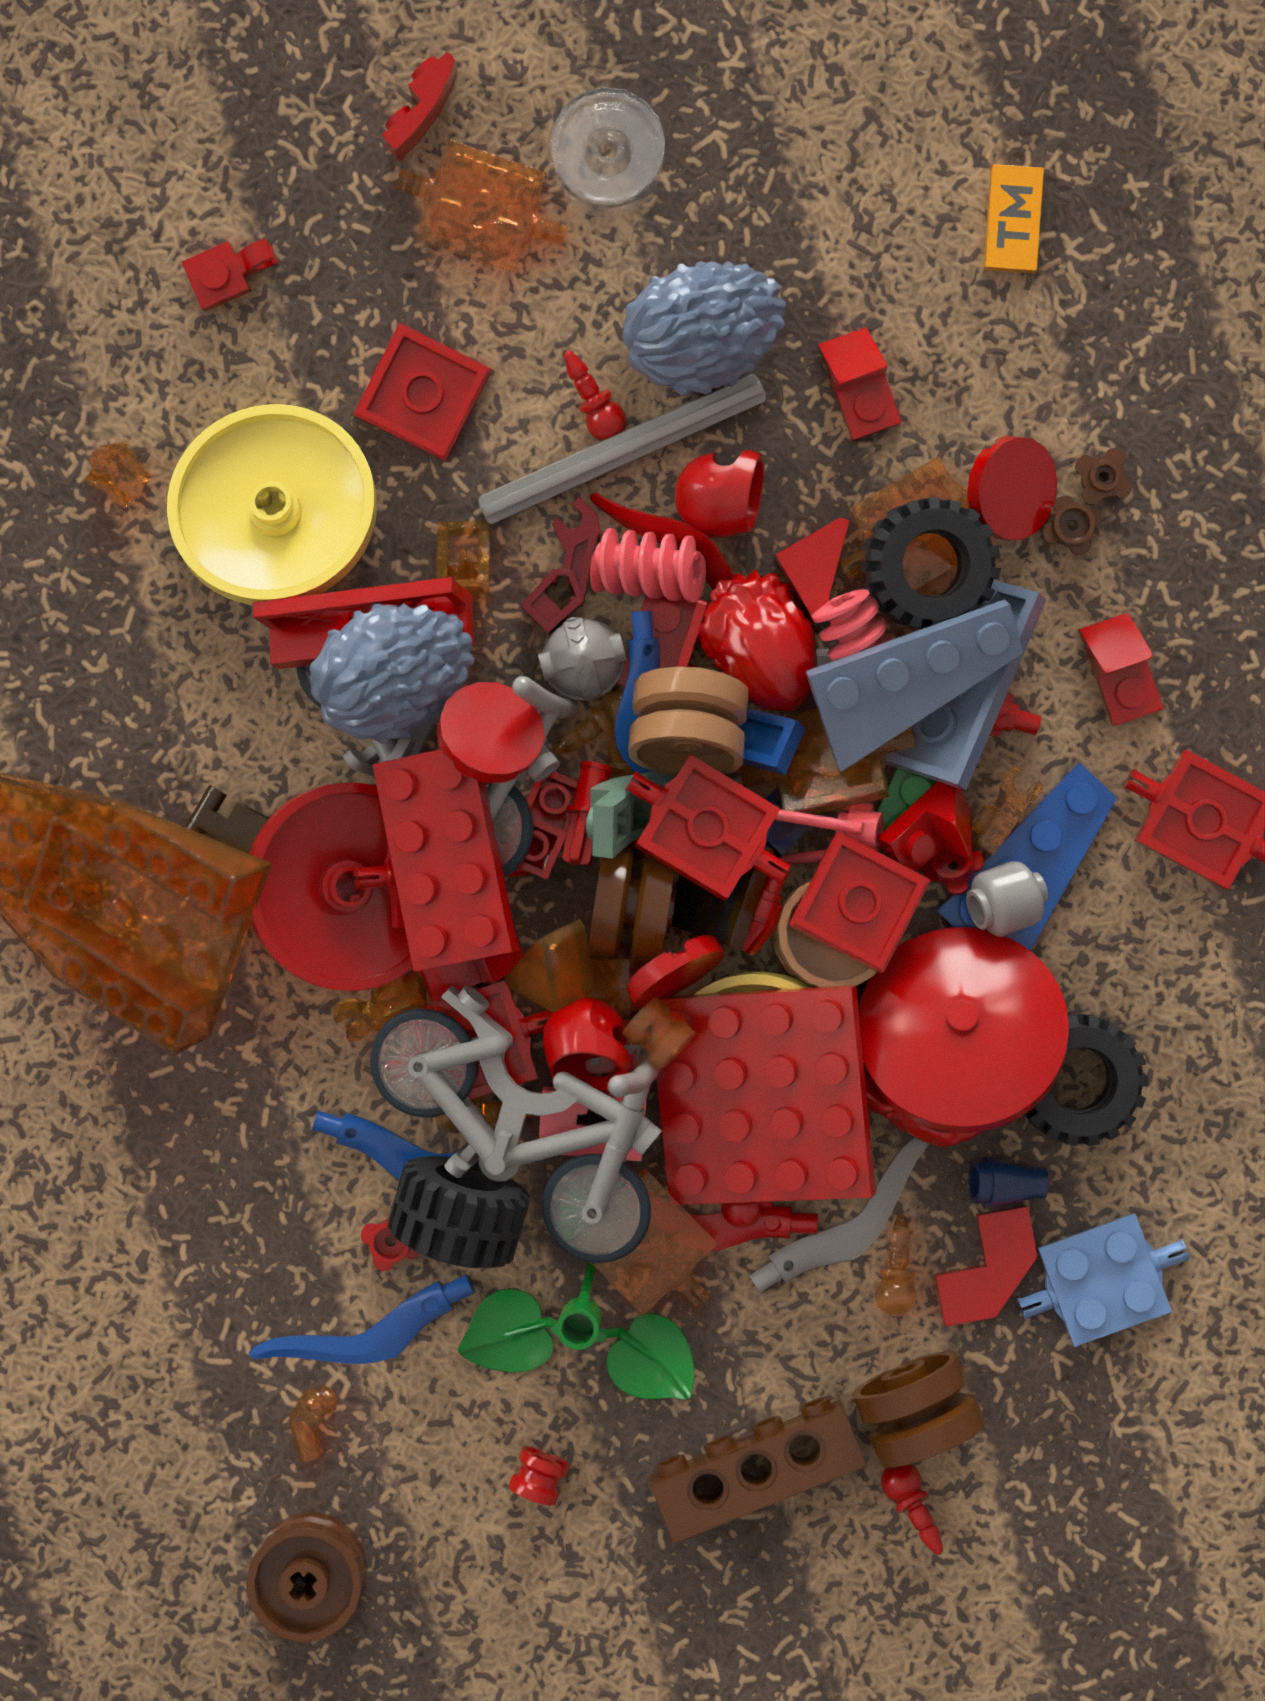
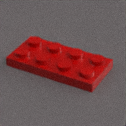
[372,749,519,972]

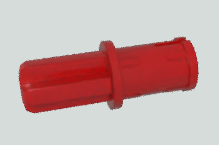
[562,761,613,867]

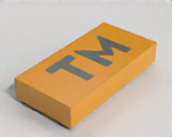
[983,164,1044,274]

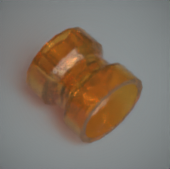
[622,996,696,1071]

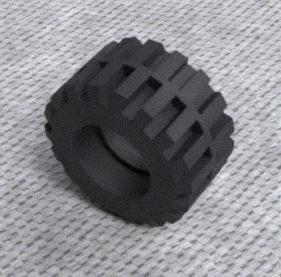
[861,498,1001,630]
[1024,1012,1148,1146]
[387,1156,531,1268]

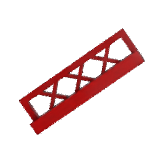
[253,577,474,669]

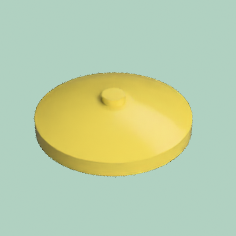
[167,404,377,605]

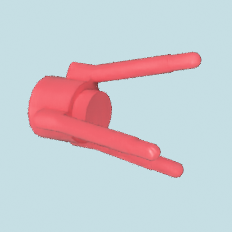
[775,784,884,864]

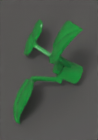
[458,1170,694,1400]

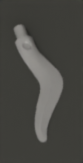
[749,1137,929,1293]

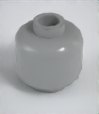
[966,861,1048,937]

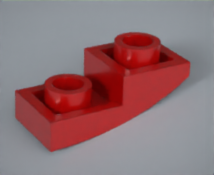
[382,51,457,161]
[500,771,578,880]

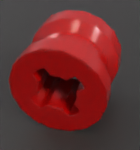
[508,1446,570,1506]

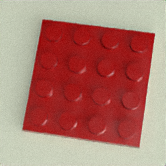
[649,985,876,1205]

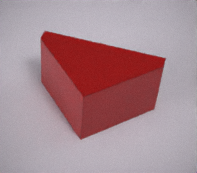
[773,518,850,625]

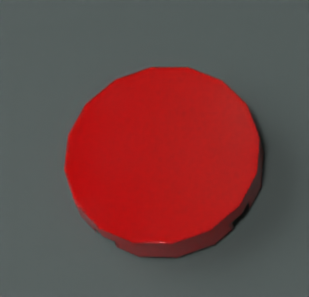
[967,436,1058,540]
[437,682,545,783]
[626,935,725,1008]

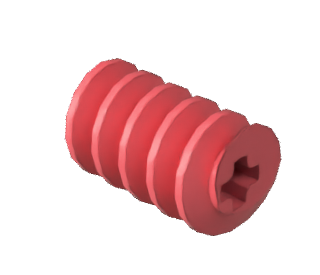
[590,528,706,603]
[811,589,893,660]

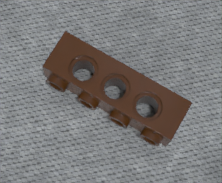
[650,1396,867,1544]

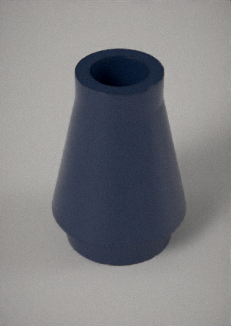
[968,1156,1049,1208]

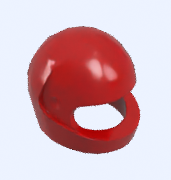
[674,449,765,538]
[543,996,633,1095]

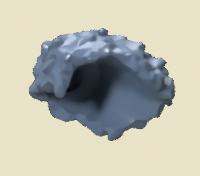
[622,261,786,396]
[309,603,475,744]

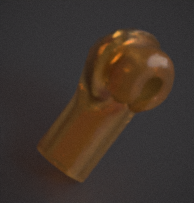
[289,1386,337,1462]

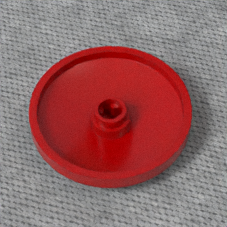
[244,782,413,991]
[858,927,1069,1133]

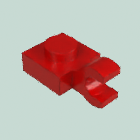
[181,238,279,312]

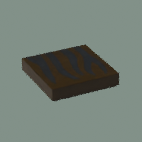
[671,847,775,950]

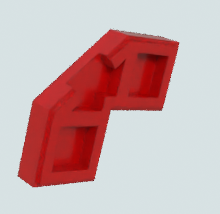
[935,1205,1037,1327]

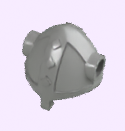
[538,617,627,702]

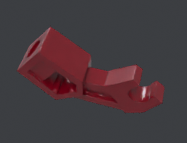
[521,496,601,635]

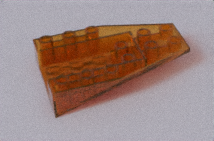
[0,772,272,1056]

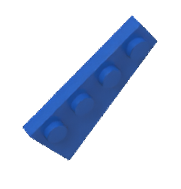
[936,762,1117,951]

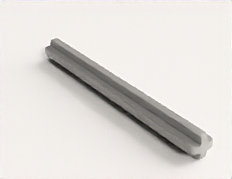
[478,374,766,524]

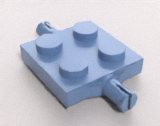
[1017,1213,1190,1347]

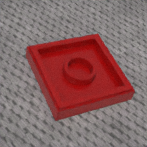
[353,323,492,462]
[788,831,931,974]

